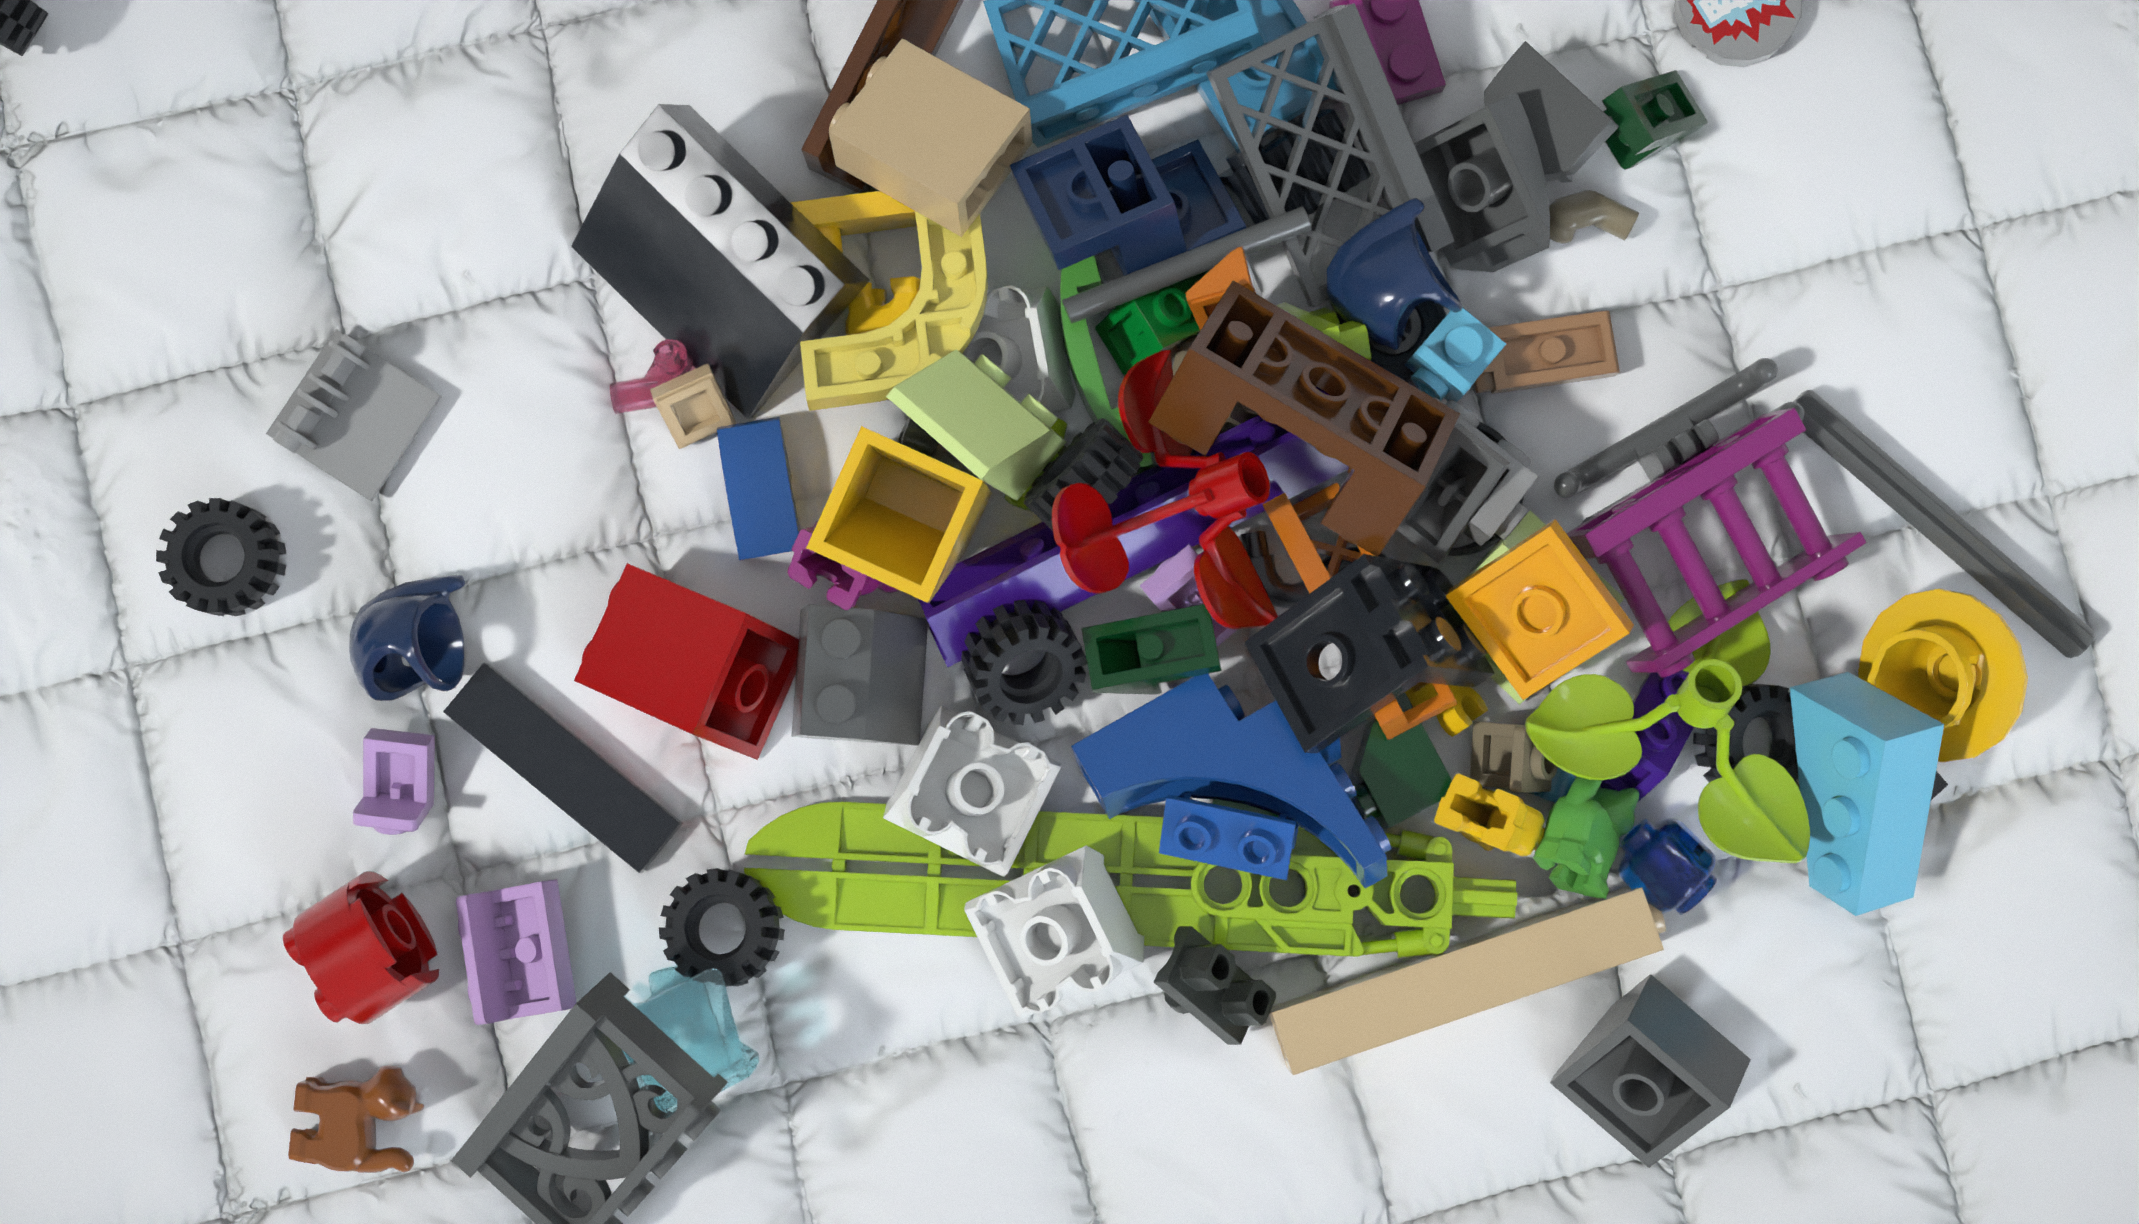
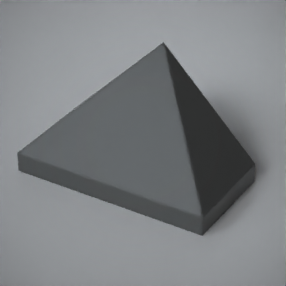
[1397,423,1510,564]

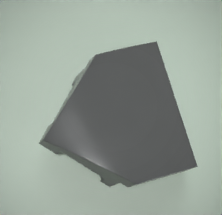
[1484,41,1619,183]

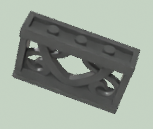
[451,972,728,1224]

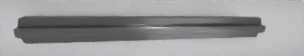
[1793,390,2096,658]

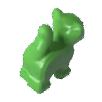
[1533,777,1639,899]

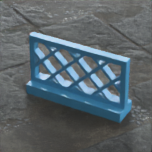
[983,0,1266,148]

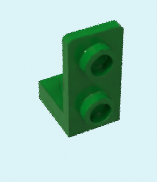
[1095,270,1210,377]

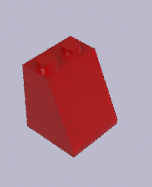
[574,563,798,760]

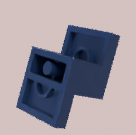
[1009,114,1247,276]

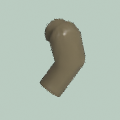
[1549,190,1639,244]

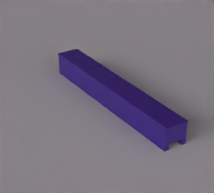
[917,387,1349,667]

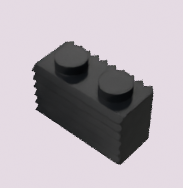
[1218,106,1371,228]

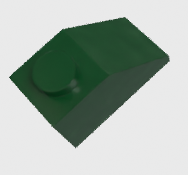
[1352,692,1452,828]

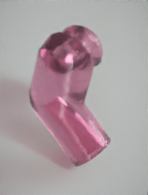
[610,339,693,414]

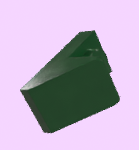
[1602,70,1708,170]
[1081,604,1222,695]

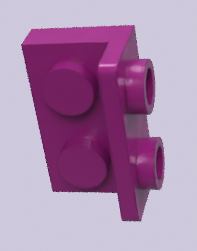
[1329,0,1446,105]

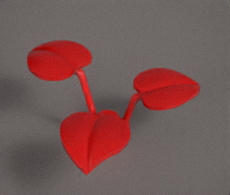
[1052,350,1278,629]

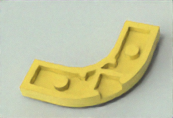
[800,211,988,411]

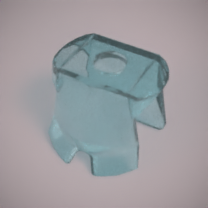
[622,966,759,1113]

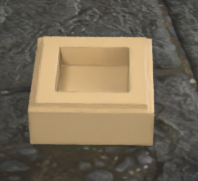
[650,363,737,449]

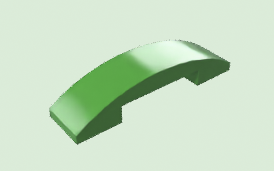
[1060,256,1153,475]

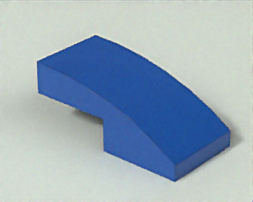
[717,416,800,561]

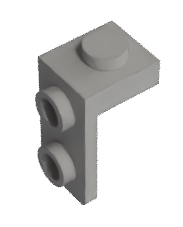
[1434,397,1539,546]

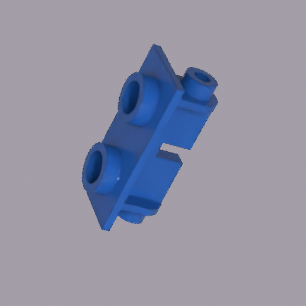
[1159,793,1299,880]

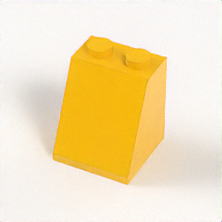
[806,426,992,603]

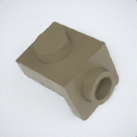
[1470,721,1558,793]

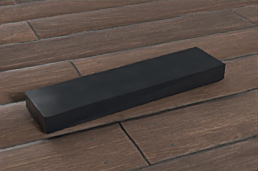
[443,662,683,873]

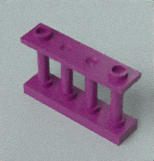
[1566,407,1867,677]

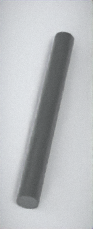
[1062,206,1311,324]

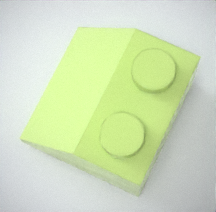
[886,349,1066,501]

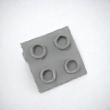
[266,329,442,501]

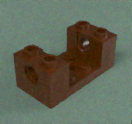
[1148,281,1460,557]

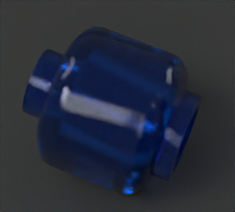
[1618,818,1717,915]

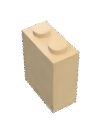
[829,39,1033,237]

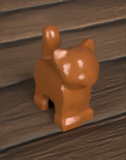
[288,1065,424,1173]

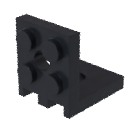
[1244,554,1495,753]

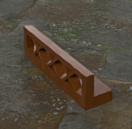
[801,0,964,193]

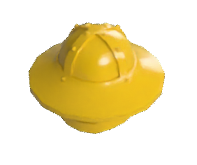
[1858,588,2028,762]

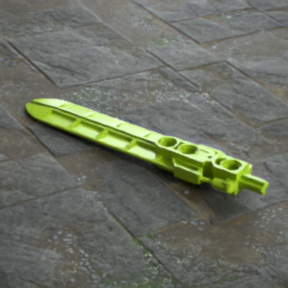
[744,802,1517,958]

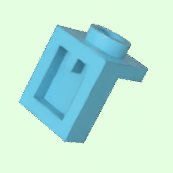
[1405,307,1506,402]

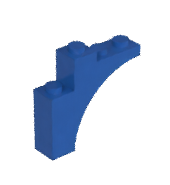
[1071,674,1392,889]

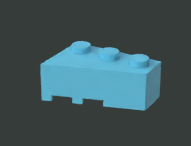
[1790,672,1944,916]

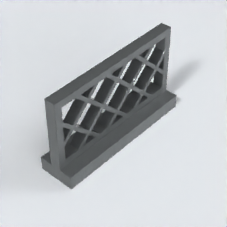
[1206,3,1455,307]

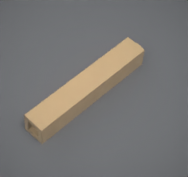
[1269,886,1666,1075]

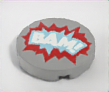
[1674,0,1802,67]

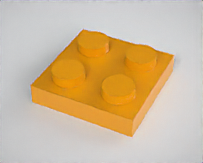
[1445,519,1634,700]

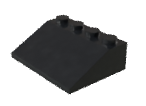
[571,104,870,419]

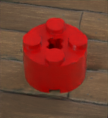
[282,871,439,1024]

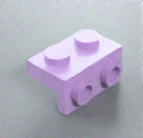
[456,879,577,1025]

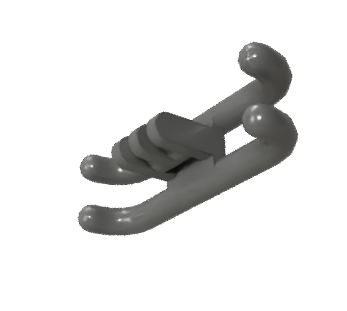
[1554,358,1805,524]

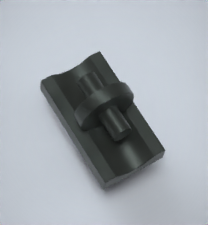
[1154,926,1276,1045]

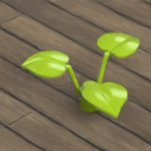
[1525,579,1810,863]

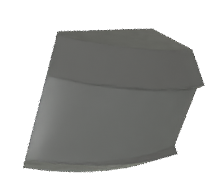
[1414,92,1550,272]

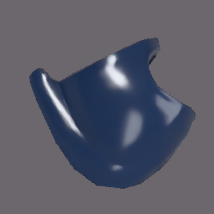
[1326,198,1462,350]
[349,575,465,701]

